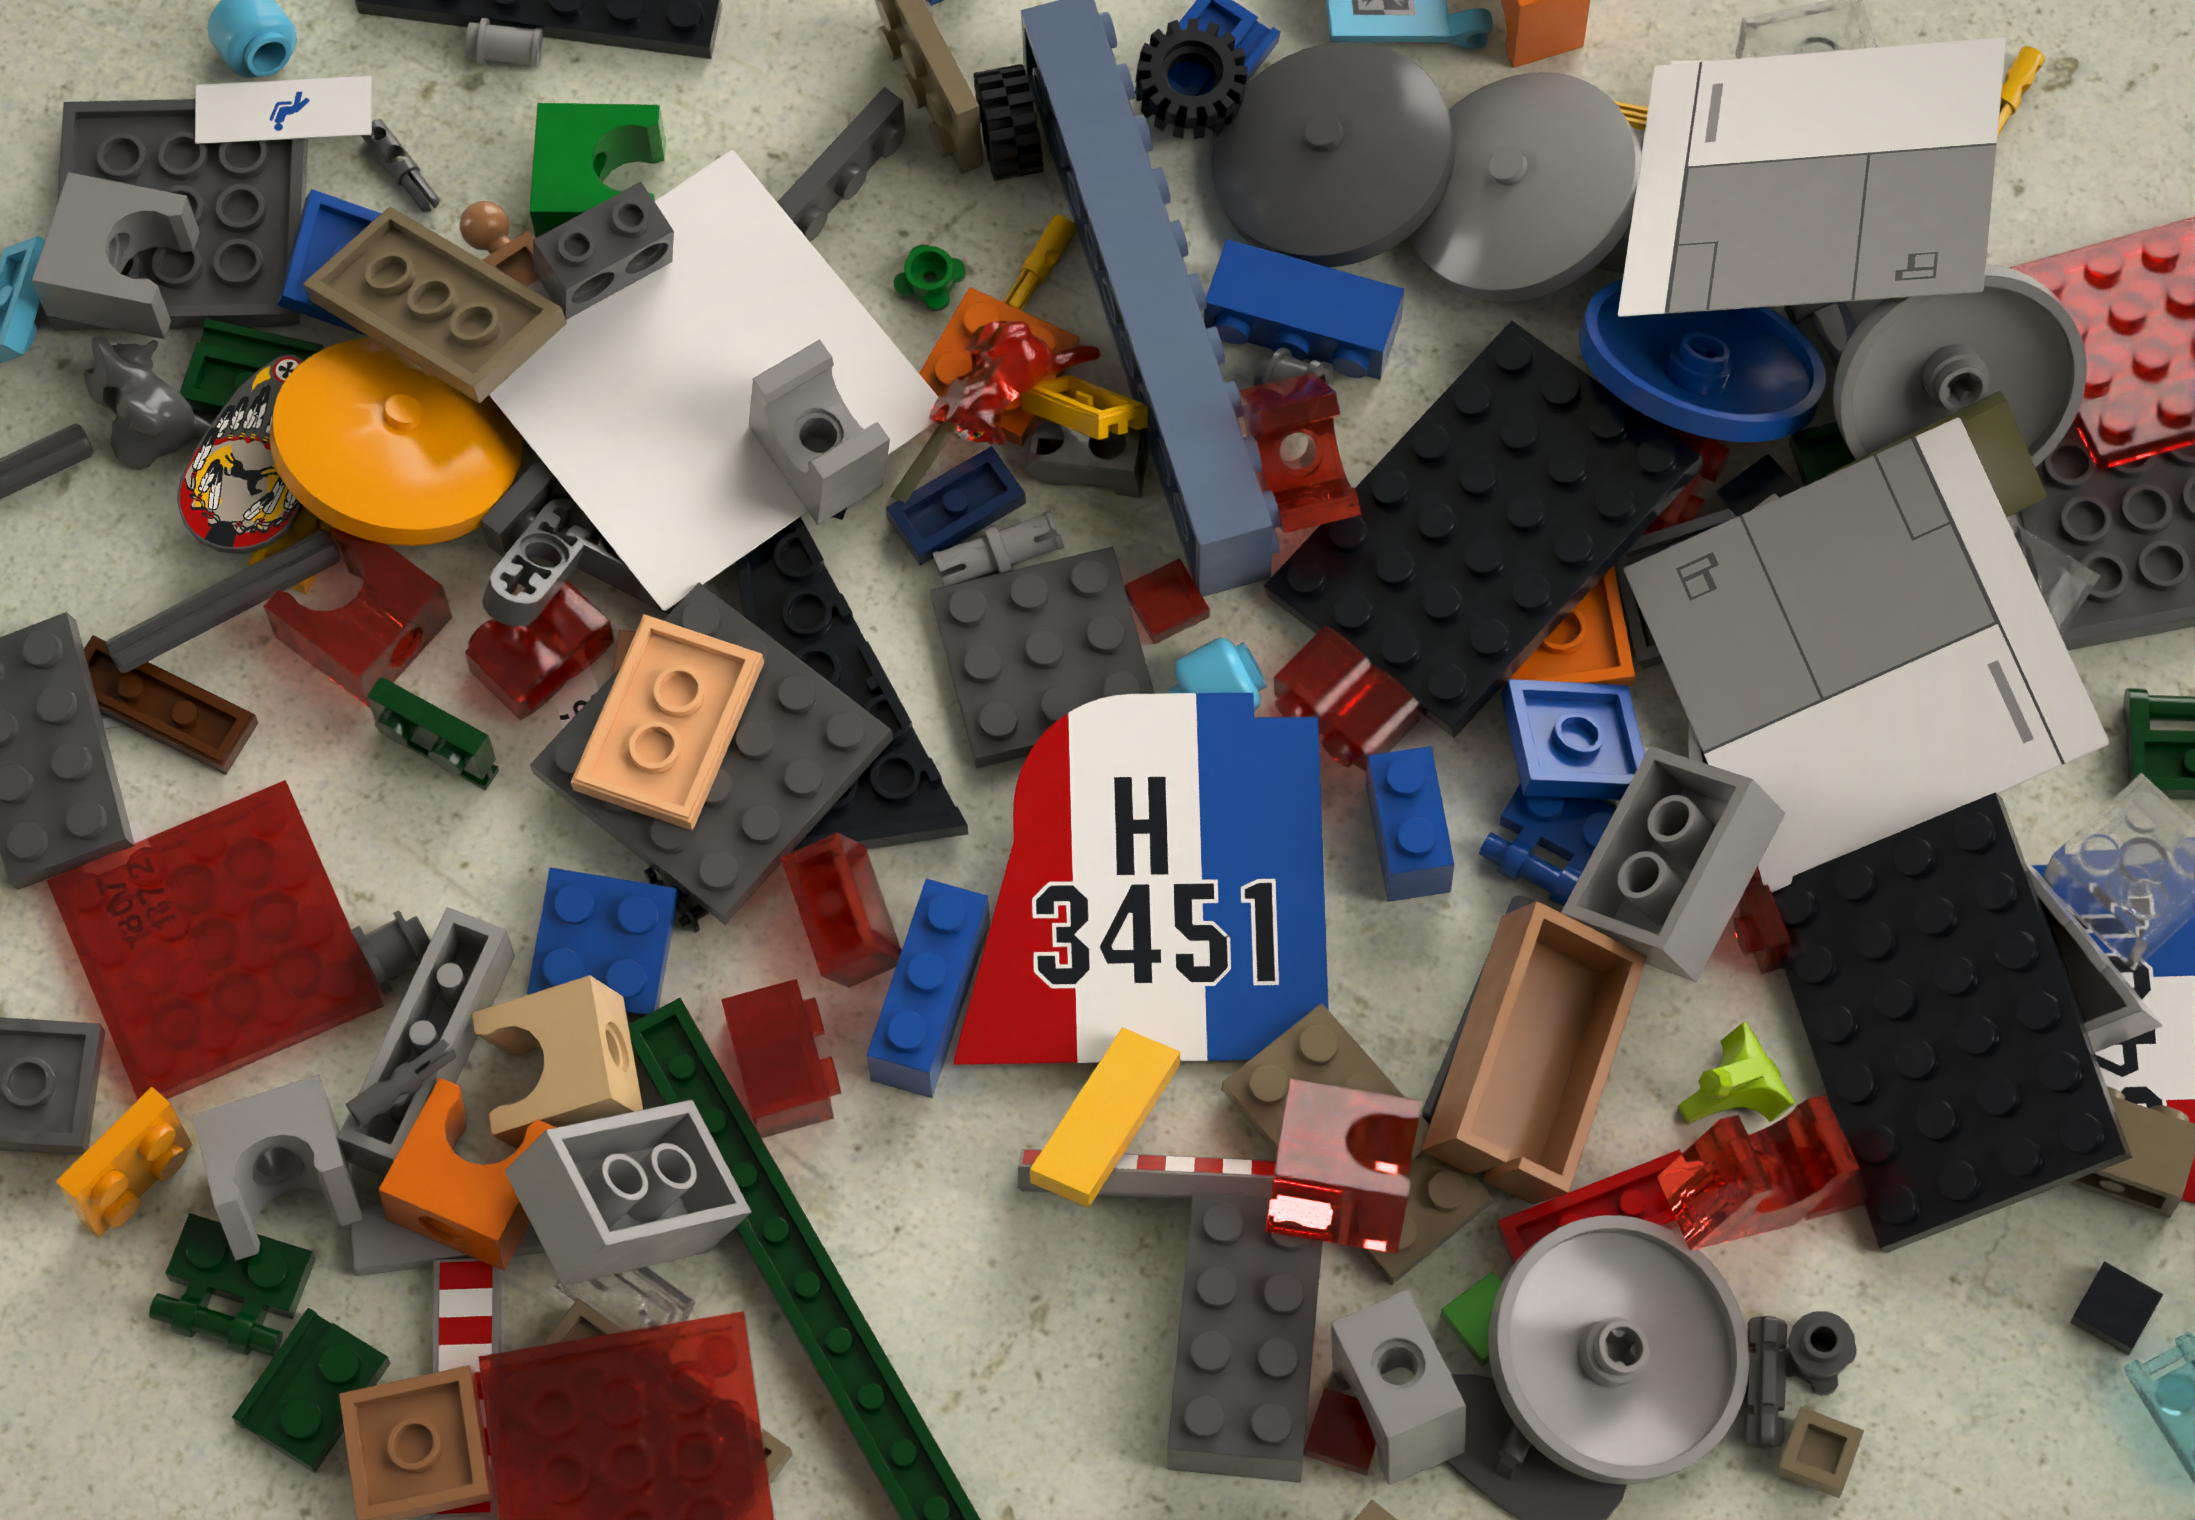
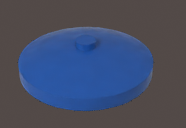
[1578,279,1826,442]

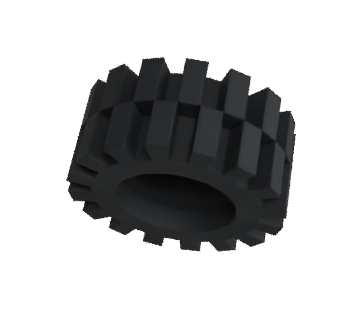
[1135,18,1248,139]
[974,64,1044,181]

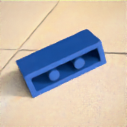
[1204,239,1404,380]
[867,878,990,1098]

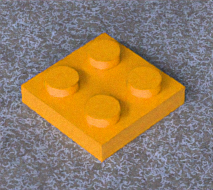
[56,1087,192,1238]

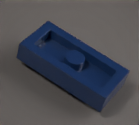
[886,446,1026,566]

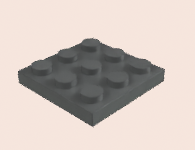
[930,546,1155,769]

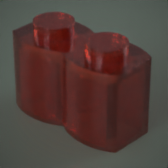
[465,580,614,720]
[1273,626,1420,772]

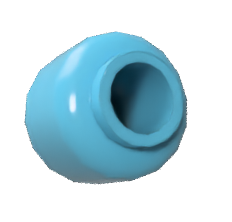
[207,0,297,78]
[1168,637,1267,712]

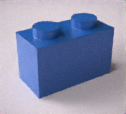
[1365,746,1455,902]

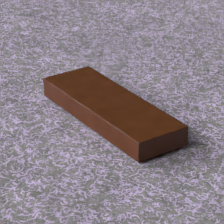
[84,635,259,775]

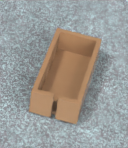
[1421,901,1647,1205]

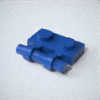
[1479,783,1616,907]

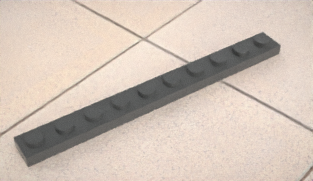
[481,87,906,557]

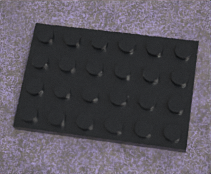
[1264,320,1704,738]
[1758,792,2132,1253]

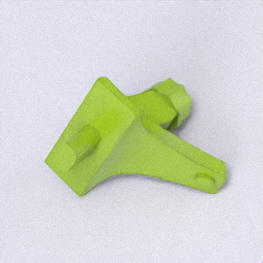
[1678,1022,1796,1125]

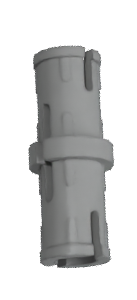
[932,510,1064,586]

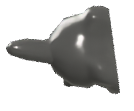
[84,337,212,469]

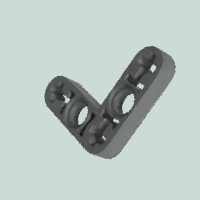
[482,498,710,627]

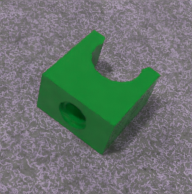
[529,103,666,238]

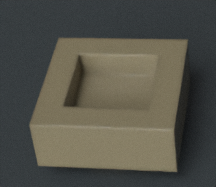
[1776,1407,1864,1498]

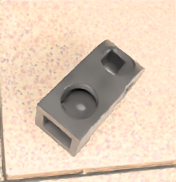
[1025,417,1149,498]

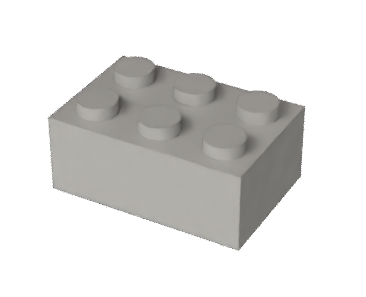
[1561,746,1786,982]
[504,1100,751,1286]

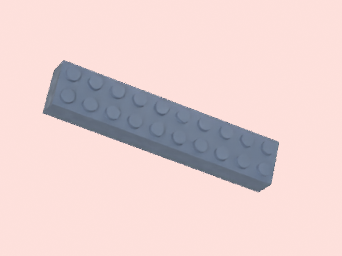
[1021,0,1281,598]

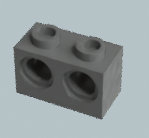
[533,182,674,320]

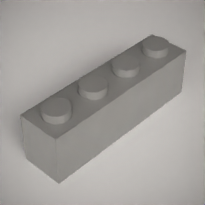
[337,907,515,1176]

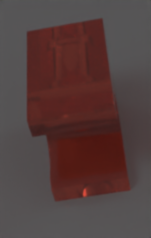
[1238,372,1361,533]
[264,528,452,708]
[1265,1079,1422,1254]
[1657,1095,1860,1251]

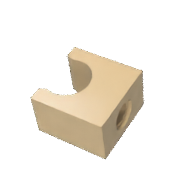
[472,975,643,1149]

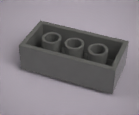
[1167,1191,1326,1483]

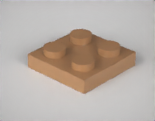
[339,1365,494,1520]

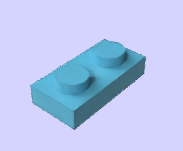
[0,236,45,363]

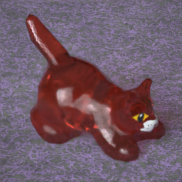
[929,321,1101,445]

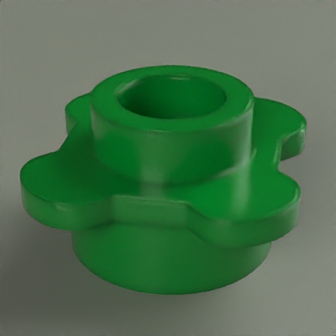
[894,244,966,311]

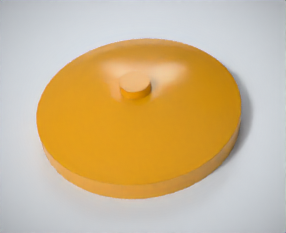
[270,337,523,546]

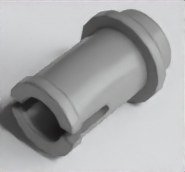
[465,18,543,68]

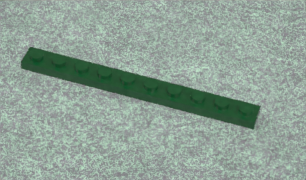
[628,998,981,1520]

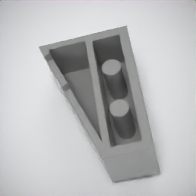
[2025,861,2163,1053]

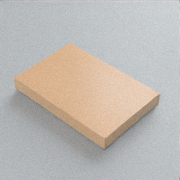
[571,614,764,831]

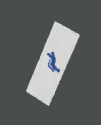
[195,76,372,144]

